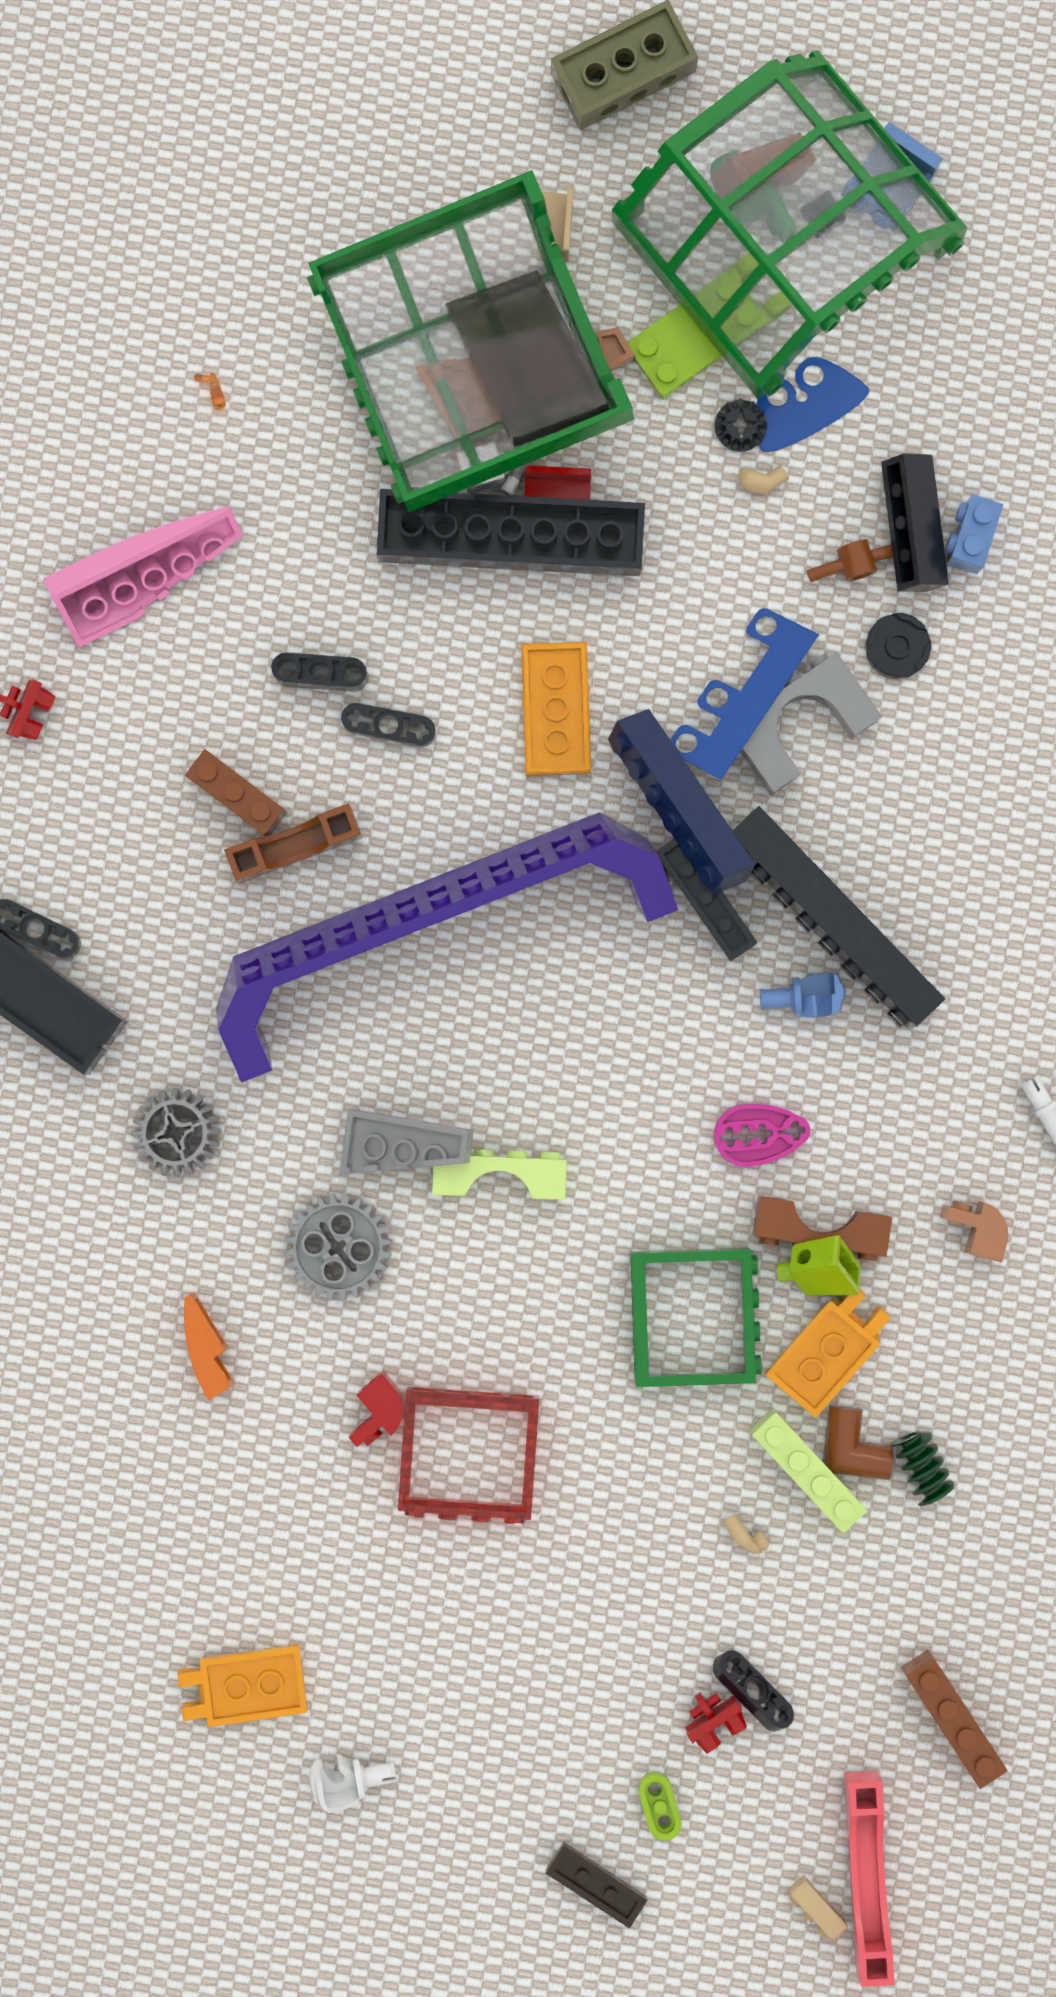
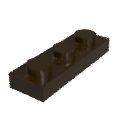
[545,1841,648,1929]

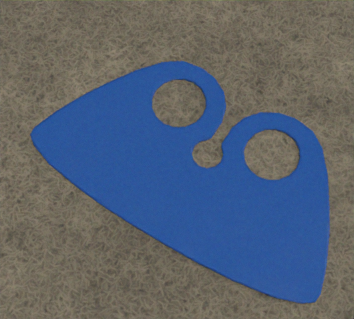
[757,357,870,452]

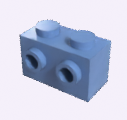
[945,494,1004,574]

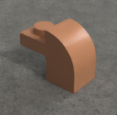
[940,1201,1008,1263]

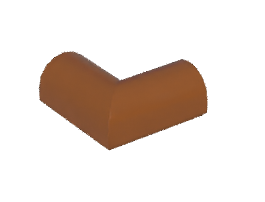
[823,1405,893,1480]

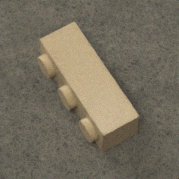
[788,1875,848,1941]

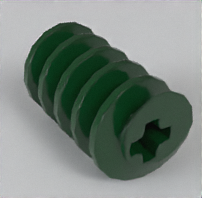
[890,1431,955,1506]

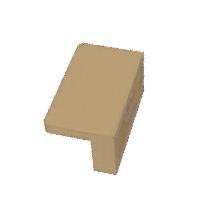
[536,186,574,263]

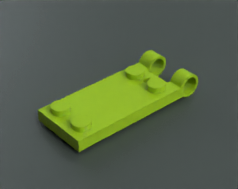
[627,253,793,400]

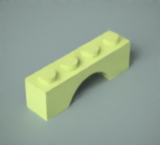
[432,1149,567,1200]
[749,1407,867,1534]

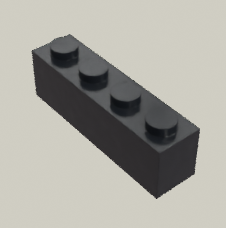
[881,453,949,592]
[656,838,758,962]

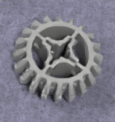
[131,1088,222,1177]

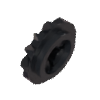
[714,398,767,452]

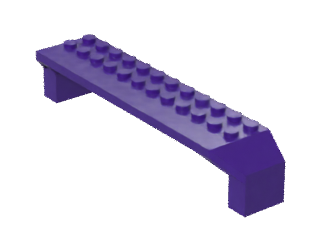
[216,812,678,1083]

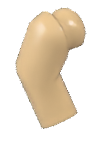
[738,465,789,495]
[723,1514,769,1554]

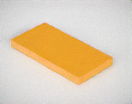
[521,642,591,776]

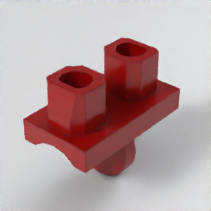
[0,679,56,740]
[685,1692,747,1754]

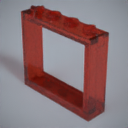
[398,1386,539,1524]

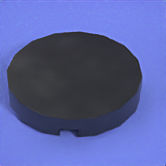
[865,613,932,679]

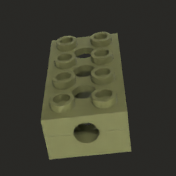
[551,0,698,131]

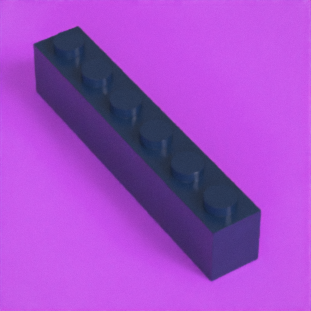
[608,709,756,895]

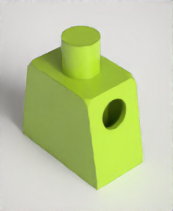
[777,1235,861,1296]

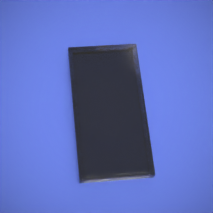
[445,270,609,448]

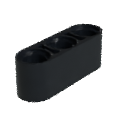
[271,652,369,692]

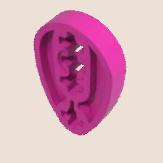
[714,1104,810,1167]

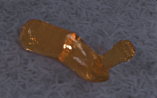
[194,372,226,410]

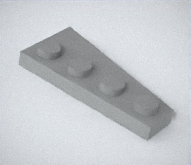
[339,1109,474,1174]

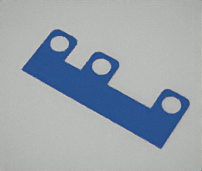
[670,608,819,780]

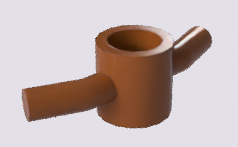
[807,539,893,582]

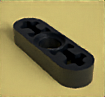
[341,703,436,747]
[0,899,81,958]
[713,1650,794,1732]

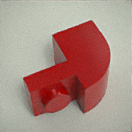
[348,1370,404,1447]

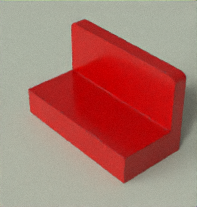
[524,466,592,500]

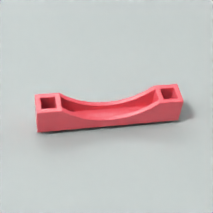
[844,1770,895,1987]

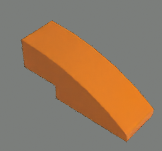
[184,1292,234,1401]

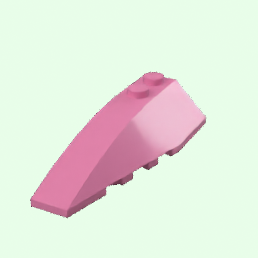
[43,506,243,648]

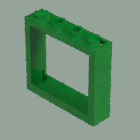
[630,1248,762,1387]

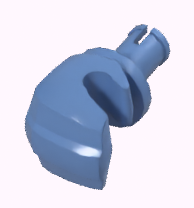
[760,972,846,1018]

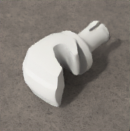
[309,1754,397,1813]

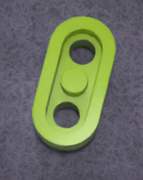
[638,1771,682,1841]

